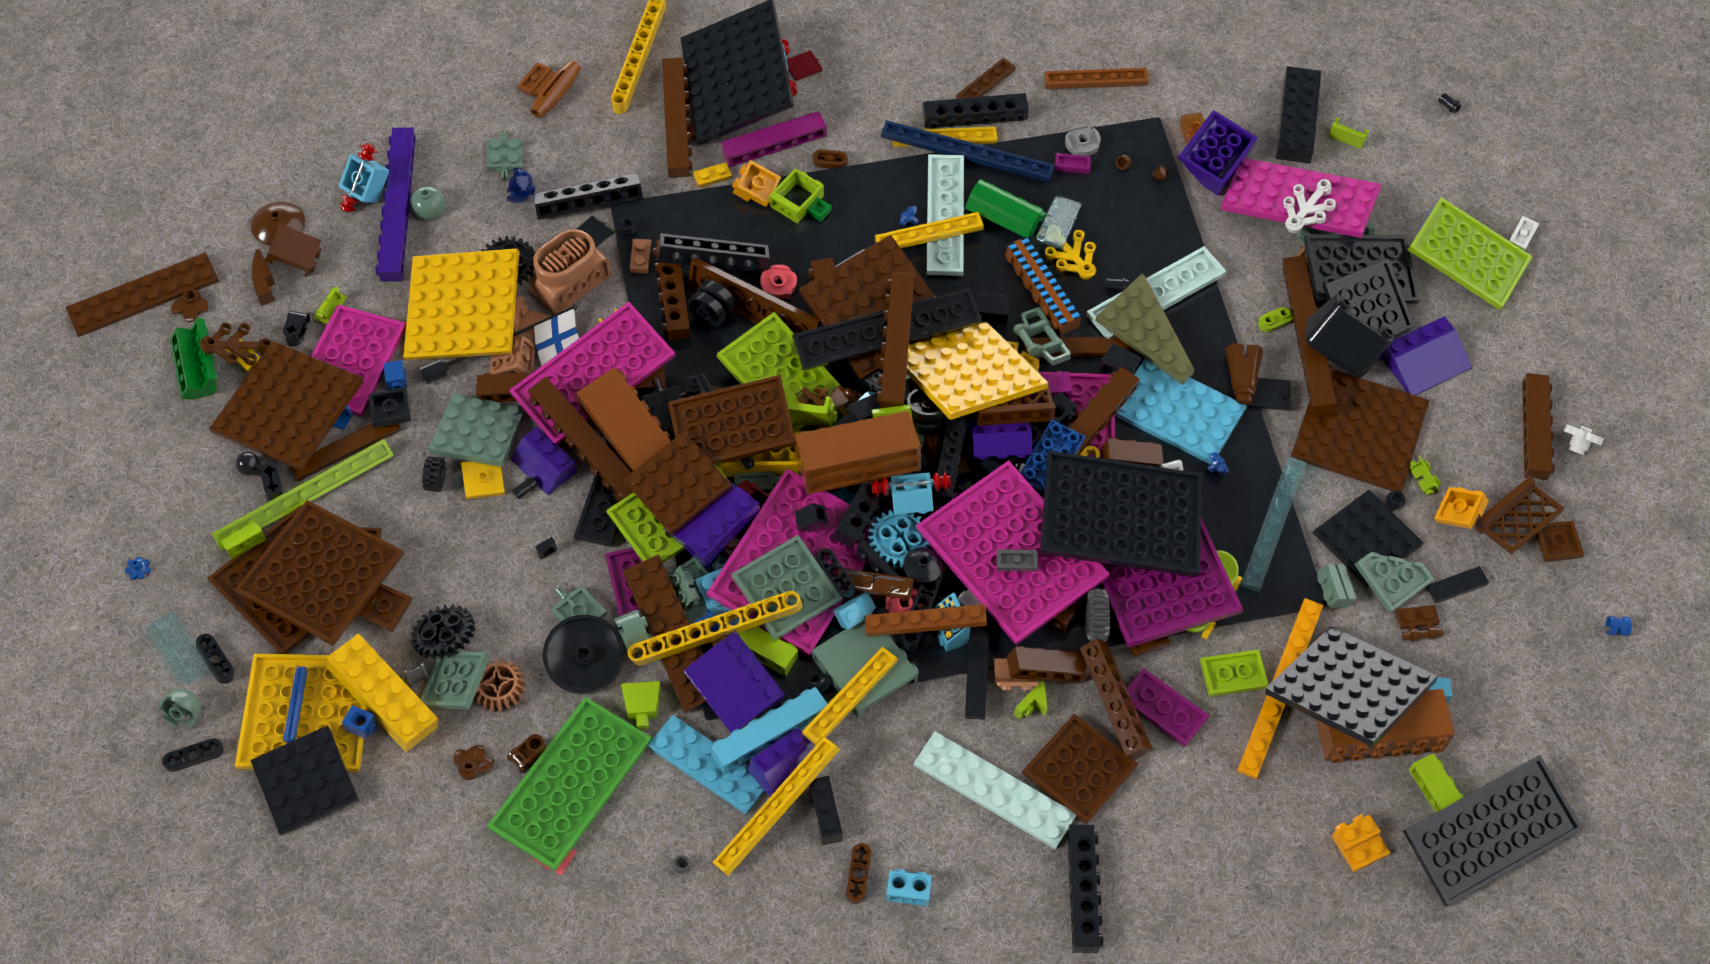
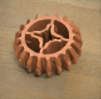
[474,659,526,712]

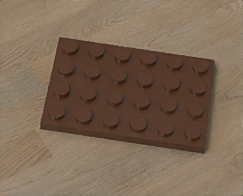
[668,375,795,465]

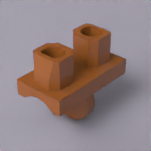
[798,386,829,406]

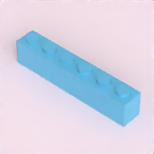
[711,687,827,774]

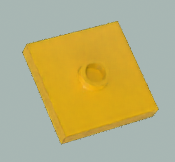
[461,461,505,500]

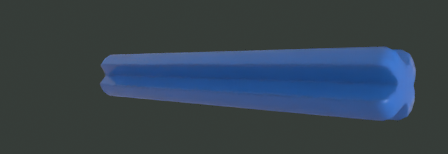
[283,666,308,743]

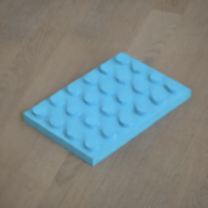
[1115,358,1247,465]

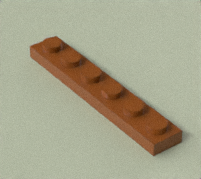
[1044,67,1149,89]
[865,604,987,637]

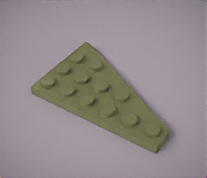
[1095,274,1194,385]

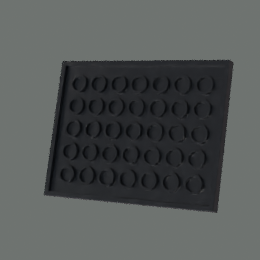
[681,0,794,145]
[1039,451,1202,577]

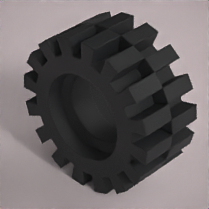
[422,456,446,492]

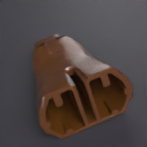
[1225,343,1263,405]

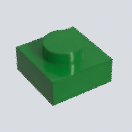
[807,197,832,221]

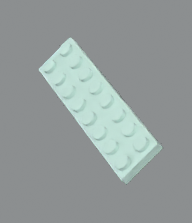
[927,155,964,276]
[1087,246,1226,339]
[913,731,1076,849]

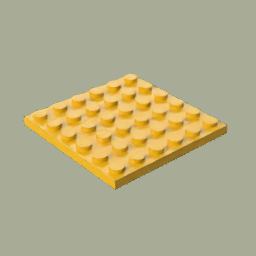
[403,249,519,360]
[906,322,1048,420]
[235,654,368,772]

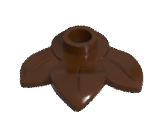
[171,289,208,322]
[454,745,494,780]

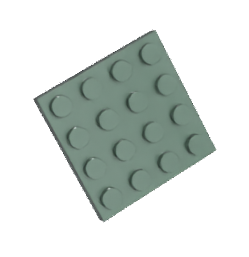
[428,394,525,467]
[731,535,842,641]

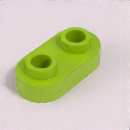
[1258,307,1293,332]

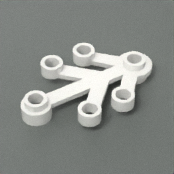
[1283,179,1336,233]

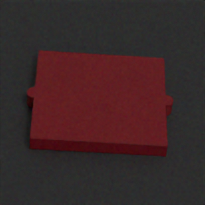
[786,50,823,81]

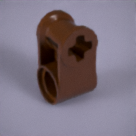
[507,734,547,773]

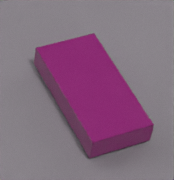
[1054,153,1091,174]

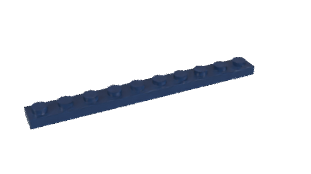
[881,120,1055,182]

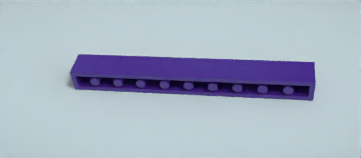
[375,127,416,282]

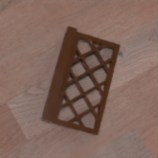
[976,380,1055,426]
[1475,476,1564,555]

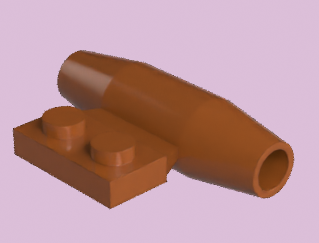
[517,60,581,118]

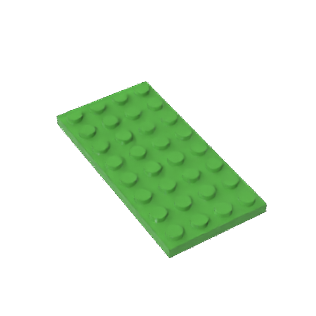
[487,697,652,872]

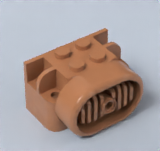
[527,229,611,315]

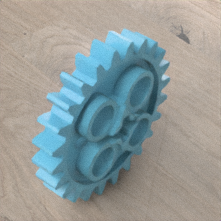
[868,510,931,569]

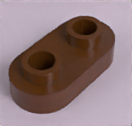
[813,150,848,169]

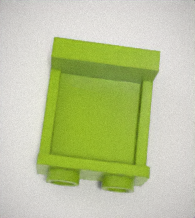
[785,391,839,428]

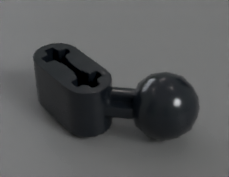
[235,451,283,502]

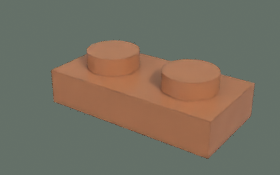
[630,239,651,273]

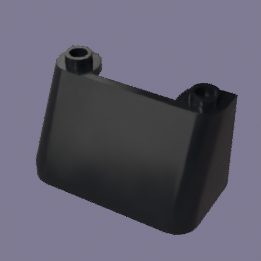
[1305,294,1394,378]

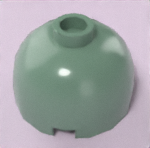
[410,186,447,221]
[158,689,201,729]

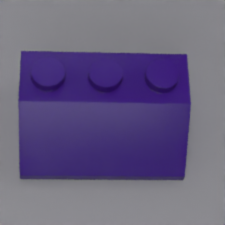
[972,423,1032,459]
[511,426,577,495]
[748,728,813,797]

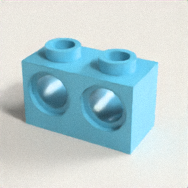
[886,869,932,906]

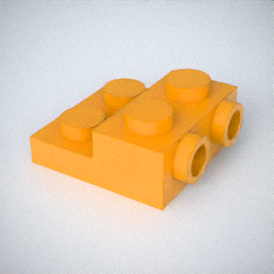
[732,160,781,207]
[1434,487,1489,529]
[1331,814,1390,872]

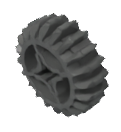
[1085,588,1110,641]

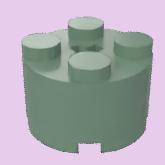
[614,610,652,654]

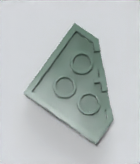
[1354,552,1434,613]

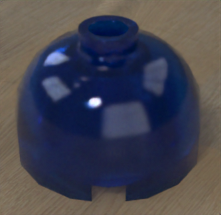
[505,167,536,203]

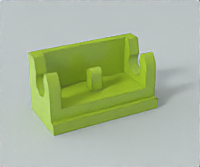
[1328,117,1369,149]

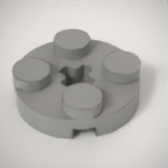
[1065,124,1101,156]

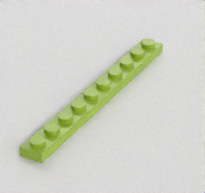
[211,439,394,551]

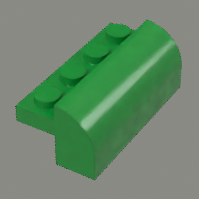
[965,180,1047,238]
[170,318,217,400]

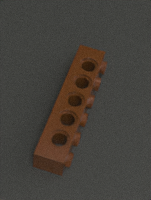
[653,240,690,341]
[1080,639,1153,759]

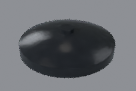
[543,614,624,695]

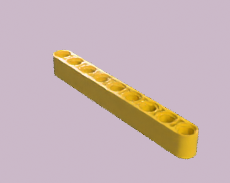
[611,0,667,114]
[628,591,802,666]

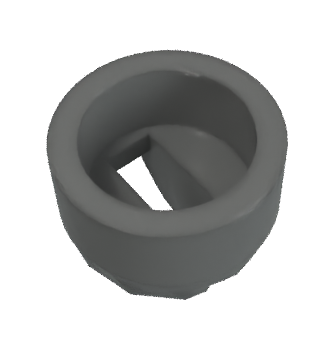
[673,855,690,874]

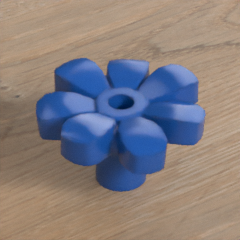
[900,206,919,225]
[1207,452,1229,474]
[125,557,151,580]

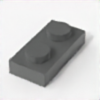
[997,549,1038,572]

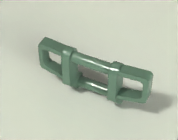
[1014,307,1071,365]

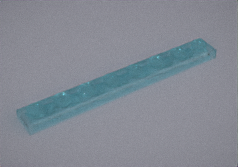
[1240,456,1306,592]

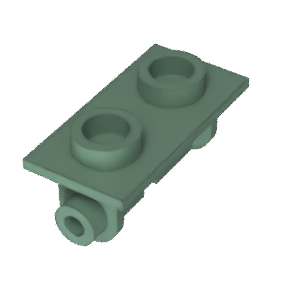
[672,566,701,610]

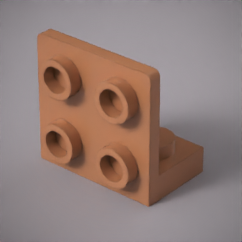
[513,296,550,346]
[489,335,536,374]
[994,658,1038,690]

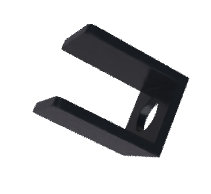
[1099,343,1141,375]

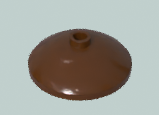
[251,201,305,246]

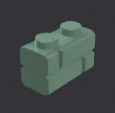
[1317,564,1357,608]

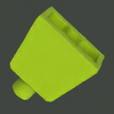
[621,681,661,730]

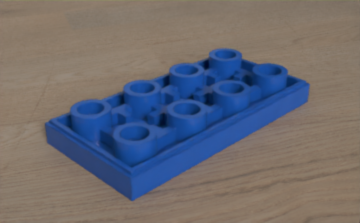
[1020,419,1086,496]

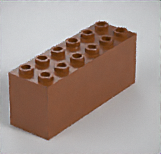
[577,367,672,473]
[795,411,921,495]
[1316,689,1455,763]

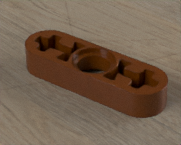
[846,843,871,904]

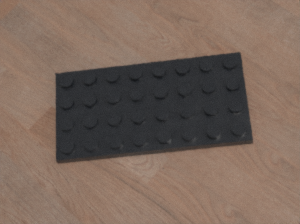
[1403,755,1583,907]

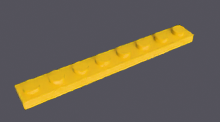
[713,737,840,876]

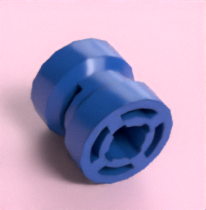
[1605,616,1632,636]

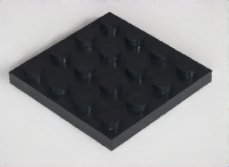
[1323,258,1415,335]
[1313,489,1424,588]
[250,725,360,836]

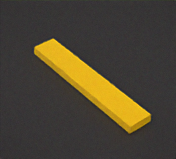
[893,127,998,147]
[875,212,984,248]
[802,646,898,745]

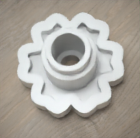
[1564,424,1604,455]

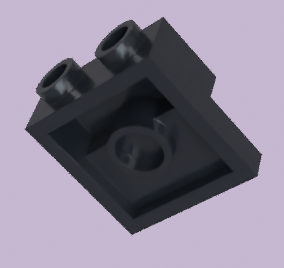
[369,387,411,428]

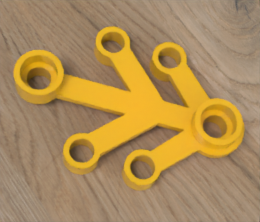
[1045,226,1096,279]

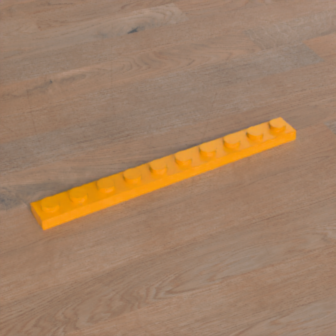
[1237,598,1323,779]

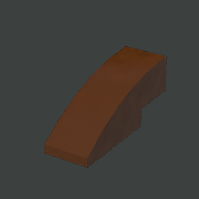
[252,249,276,306]

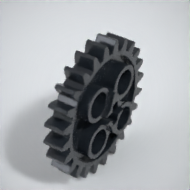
[481,236,535,286]
[411,604,476,660]

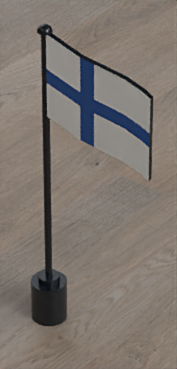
[419,304,579,384]

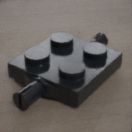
[641,378,682,441]

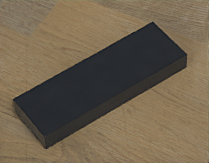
[1427,566,1489,604]

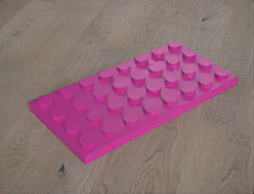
[1221,158,1381,238]
[509,302,676,445]

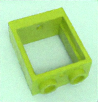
[769,168,824,224]

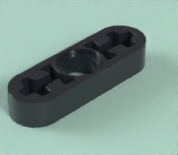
[816,548,856,598]
[196,633,234,684]
[162,738,224,772]

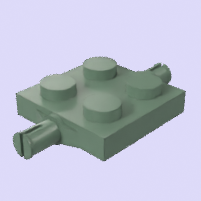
[487,130,522,181]
[551,585,607,622]

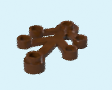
[200,322,272,365]

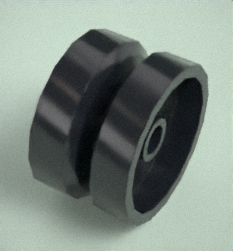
[688,280,735,327]
[906,388,947,435]

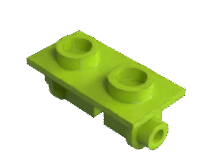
[313,287,347,324]
[1409,455,1441,496]

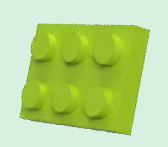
[1199,649,1269,697]

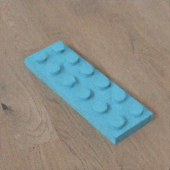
[648,715,765,815]

